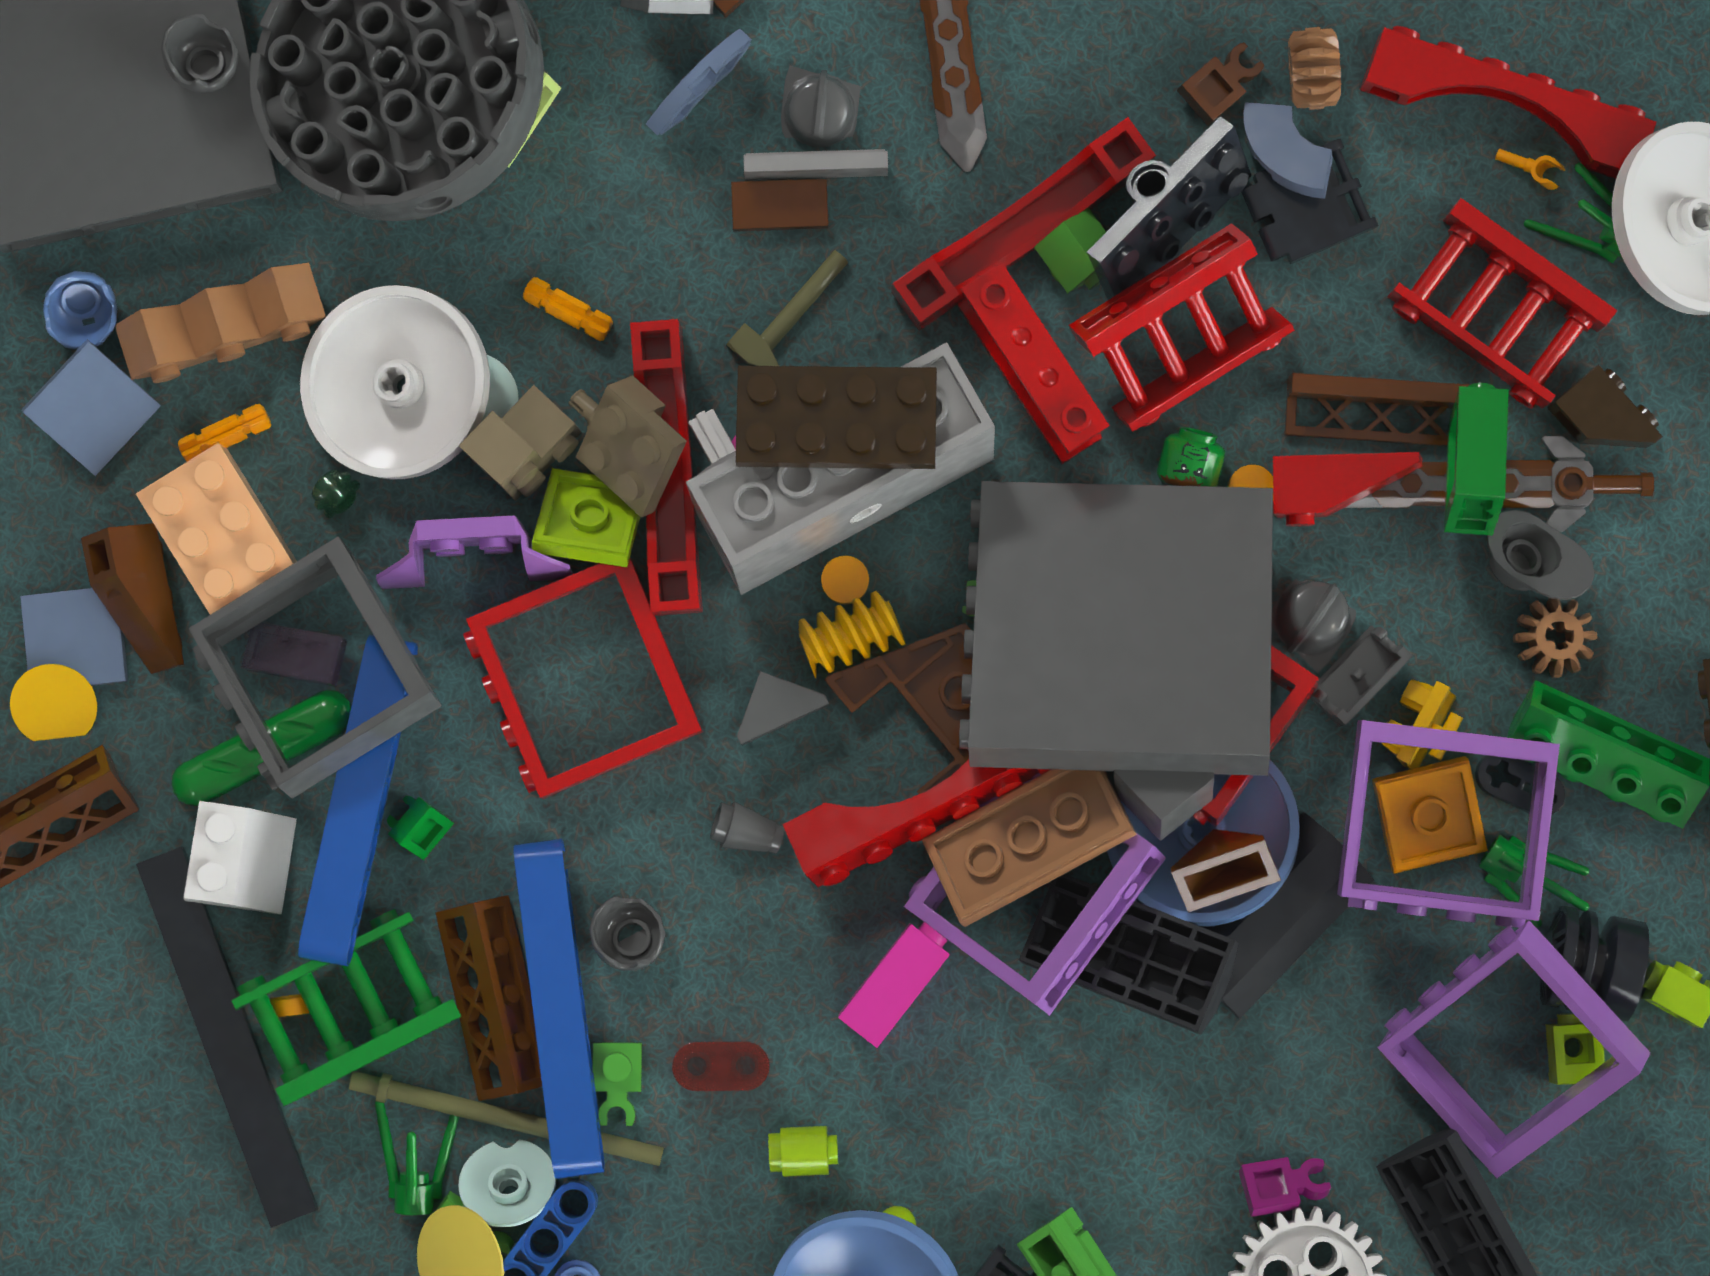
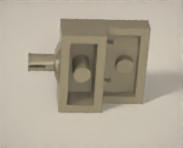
[569,375,687,518]

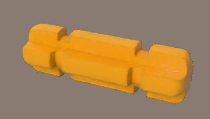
[522,277,613,341]
[178,404,271,462]

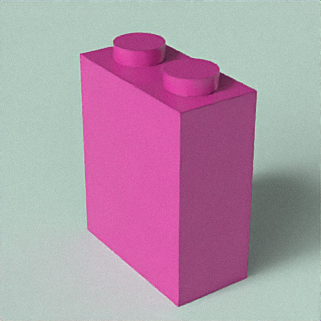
[838,922,950,1048]

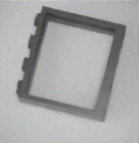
[188,536,442,799]

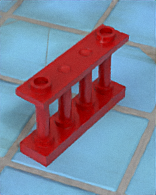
[1387,198,1618,409]
[1068,223,1295,432]
[957,262,1110,465]

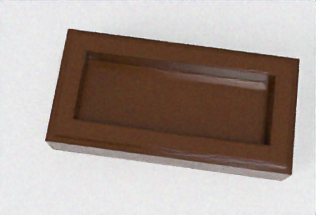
[731,179,828,232]

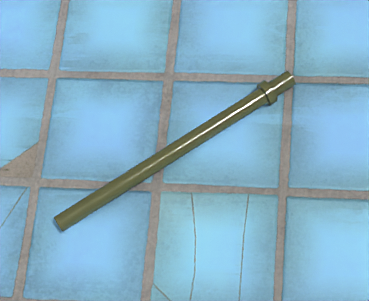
[349,1071,664,1166]

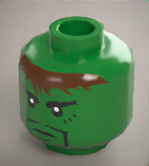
[1157,427,1225,487]

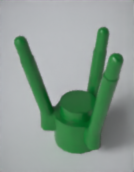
[1524,163,1623,263]
[1478,834,1589,928]
[375,1101,459,1215]

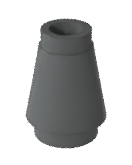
[710,801,785,854]

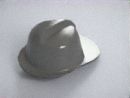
[781,66,861,147]
[1487,510,1595,600]
[1271,579,1356,673]

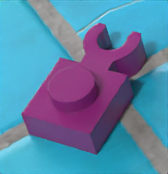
[1239,1157,1331,1217]

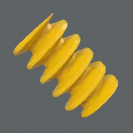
[799,591,906,679]

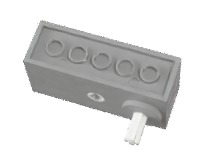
[686,342,995,595]

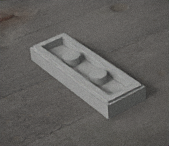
[743,149,888,180]

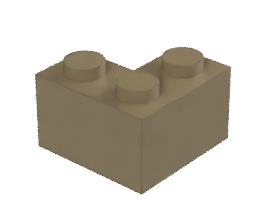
[459,385,582,501]

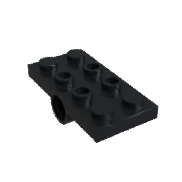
[1087,116,1252,300]

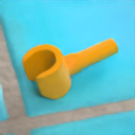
[1495,149,1566,190]

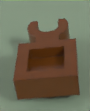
[1177,42,1264,126]

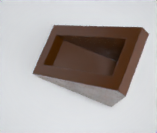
[1171,829,1281,913]

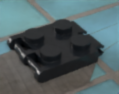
[1241,139,1379,264]

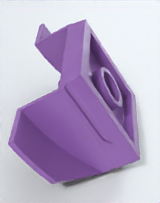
[376,515,573,589]

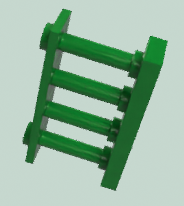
[231,909,461,1107]

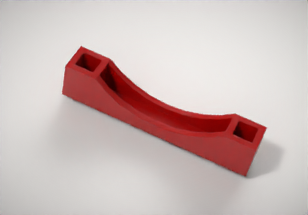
[1360,26,1657,179]
[891,117,1156,331]
[630,319,703,616]
[782,759,1051,887]

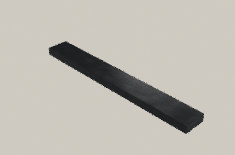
[136,847,318,1228]

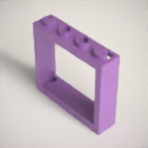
[1337,720,1560,928]
[904,773,1166,1016]
[1378,920,1650,1178]

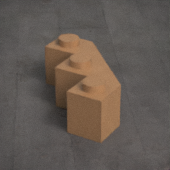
[115,263,326,383]

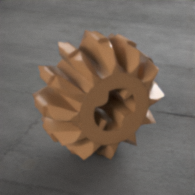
[1288,27,1341,110]
[1513,598,1597,678]

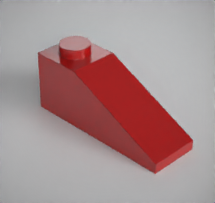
[1273,452,1422,527]

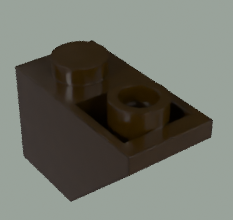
[1547,364,1663,448]

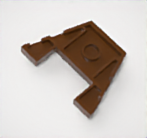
[824,623,972,825]

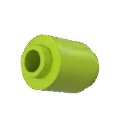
[768,1126,838,1177]

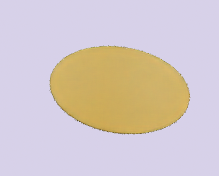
[10,664,97,741]

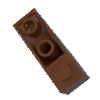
[81,523,184,674]

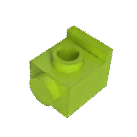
[1641,960,1710,1028]
[1545,1013,1605,1085]

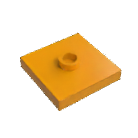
[1372,756,1488,874]

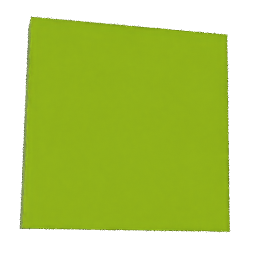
[532,468,640,567]

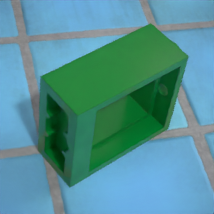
[1444,383,1509,536]

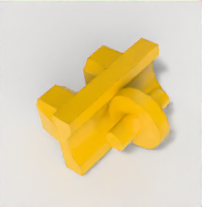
[1381,680,1463,769]

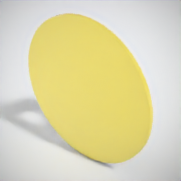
[417,1205,504,1276]

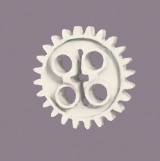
[1228,1206,1387,1276]

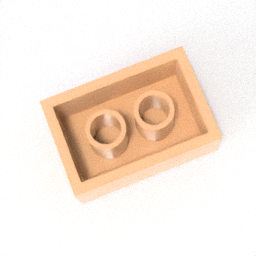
[136,443,297,615]

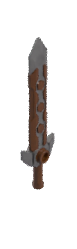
[919,0,987,172]
[1345,436,1654,532]

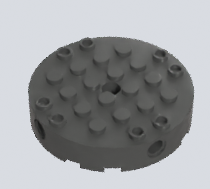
[249,0,544,221]

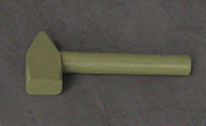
[726,250,848,366]

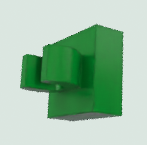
[387,795,454,861]

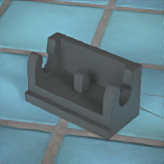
[1310,625,1413,727]

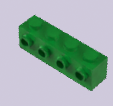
[1507,680,1710,829]

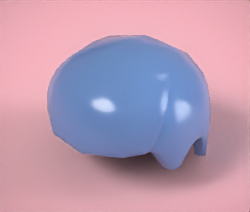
[43,271,117,349]

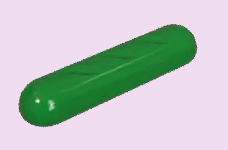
[171,690,351,806]

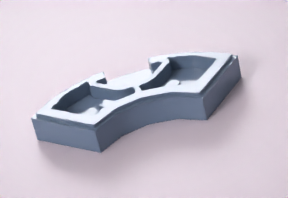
[646,29,752,136]
[1243,102,1333,199]

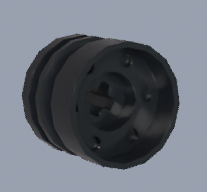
[1539,906,1650,1022]

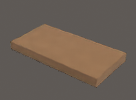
[922,769,1137,927]

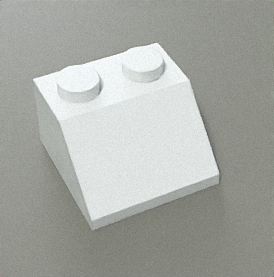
[184,801,297,915]

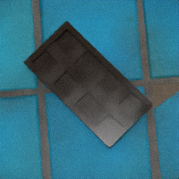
[735,366,937,469]

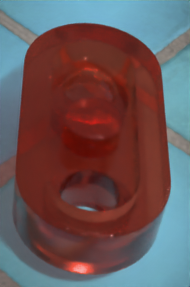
[672,1041,770,1091]

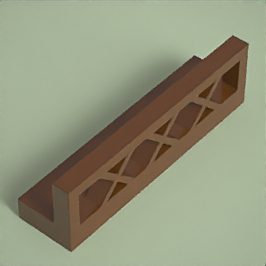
[1284,373,1469,446]
[0,744,139,888]
[435,895,542,1101]

